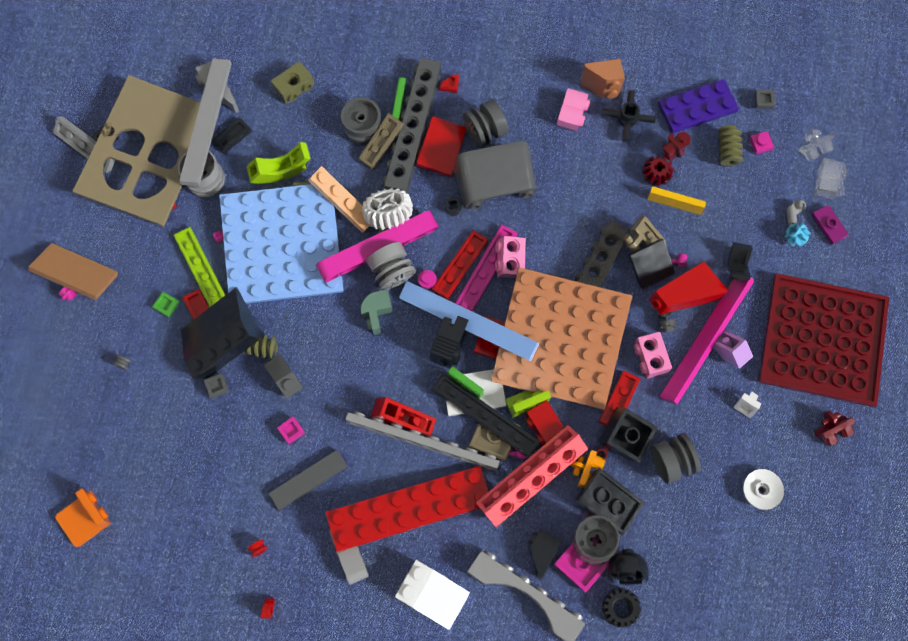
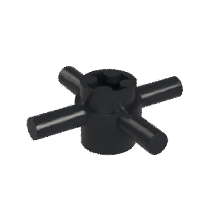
[601,90,656,142]

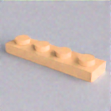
[308,166,369,233]

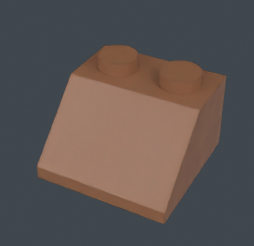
[580,59,625,99]

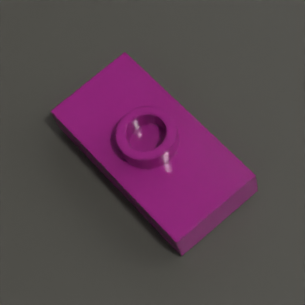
[811,205,849,245]

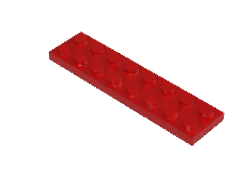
[326,466,489,553]

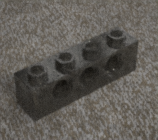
[574,220,630,288]

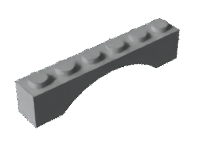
[467,551,585,641]

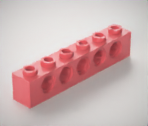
[476,425,588,527]

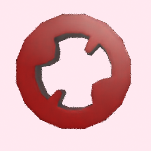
[247,539,268,558]

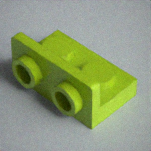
[505,390,551,418]

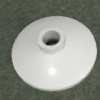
[743,469,784,510]

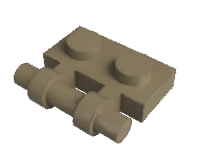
[623,216,666,251]

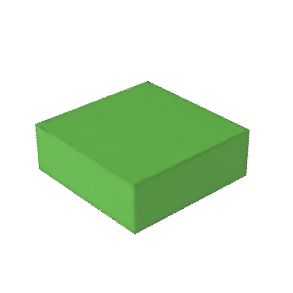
[152,291,180,318]

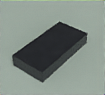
[212,117,252,154]

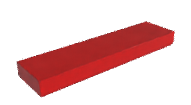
[432,230,489,300]

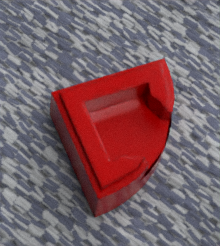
[439,74,460,93]
[260,597,276,619]

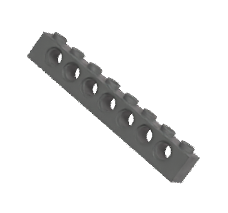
[382,58,442,194]

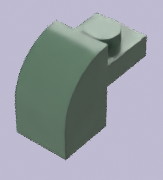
[361,289,392,335]

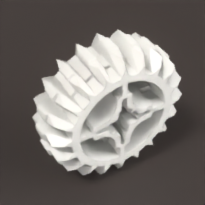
[362,188,413,230]

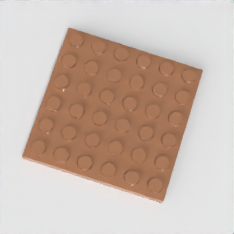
[491,267,632,410]

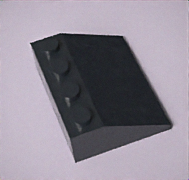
[181,288,263,379]

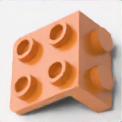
[56,489,111,547]

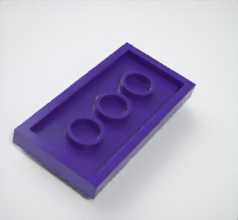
[658,79,739,134]

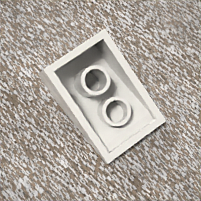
[395,560,469,629]

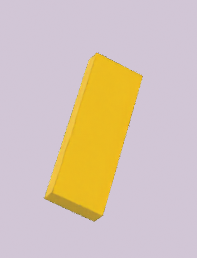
[647,187,706,215]

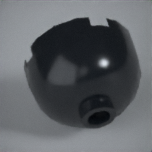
[607,549,648,585]

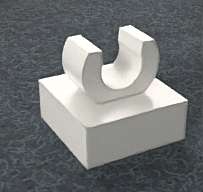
[734,392,761,418]

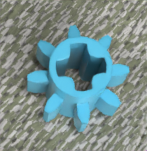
[785,223,810,246]

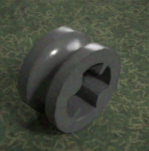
[111,355,132,371]

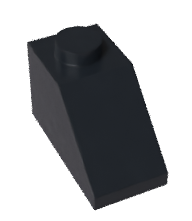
[528,529,562,579]

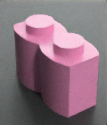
[557,88,590,131]

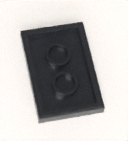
[575,467,645,536]

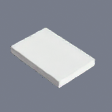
[446,370,506,417]

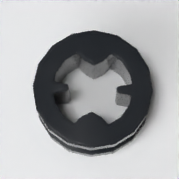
[445,197,461,216]

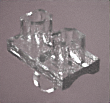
[797,128,835,161]

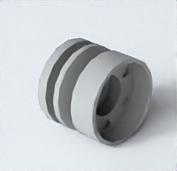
[178,151,225,197]
[366,242,416,290]

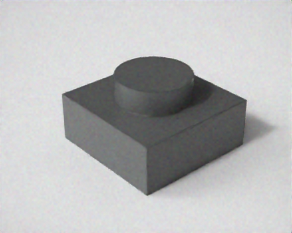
[754,90,775,109]
[204,373,230,399]

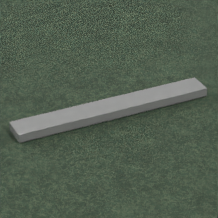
[179,59,232,186]

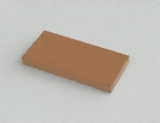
[28,243,118,300]

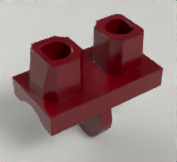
[662,132,691,161]
[814,410,856,446]

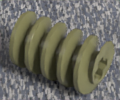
[718,125,744,166]
[242,334,278,359]

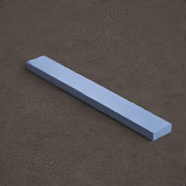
[399,281,539,361]

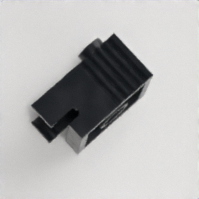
[430,316,469,369]

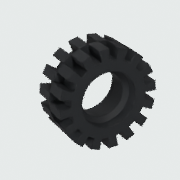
[602,588,641,627]

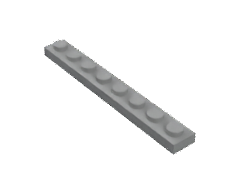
[345,411,500,471]

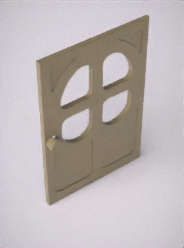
[72,75,201,227]

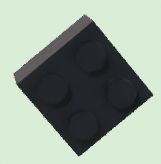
[598,407,658,463]

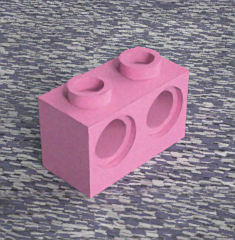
[495,236,526,278]
[634,332,672,378]

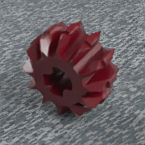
[642,155,674,187]

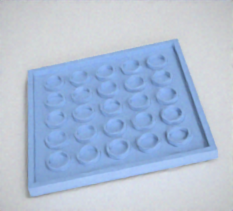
[220,184,344,304]

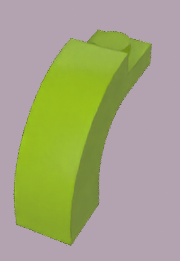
[246,142,311,184]

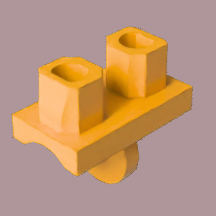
[570,450,606,488]

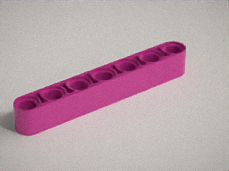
[315,210,439,283]

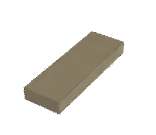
[358,113,404,169]

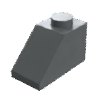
[264,354,303,399]

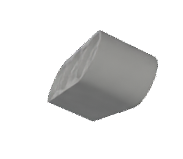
[329,529,369,585]

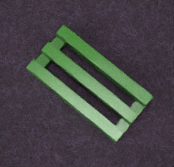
[448,366,484,399]

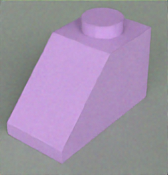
[713,330,753,369]

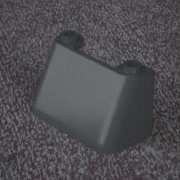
[453,141,537,210]

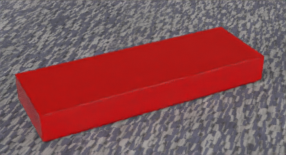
[598,370,641,426]

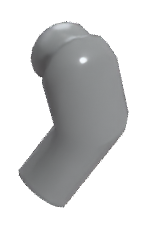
[786,200,806,226]

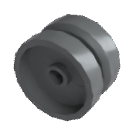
[341,97,382,145]

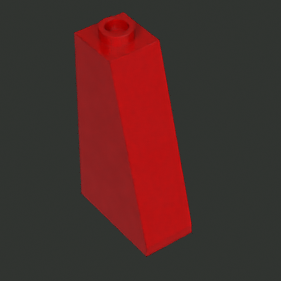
[648,262,728,315]

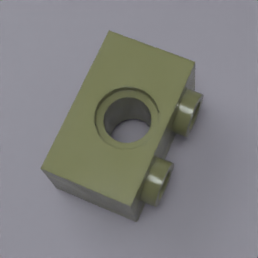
[271,61,315,104]

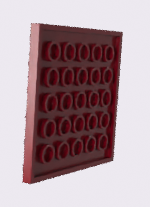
[758,273,889,408]

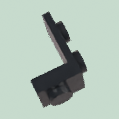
[727,242,753,281]

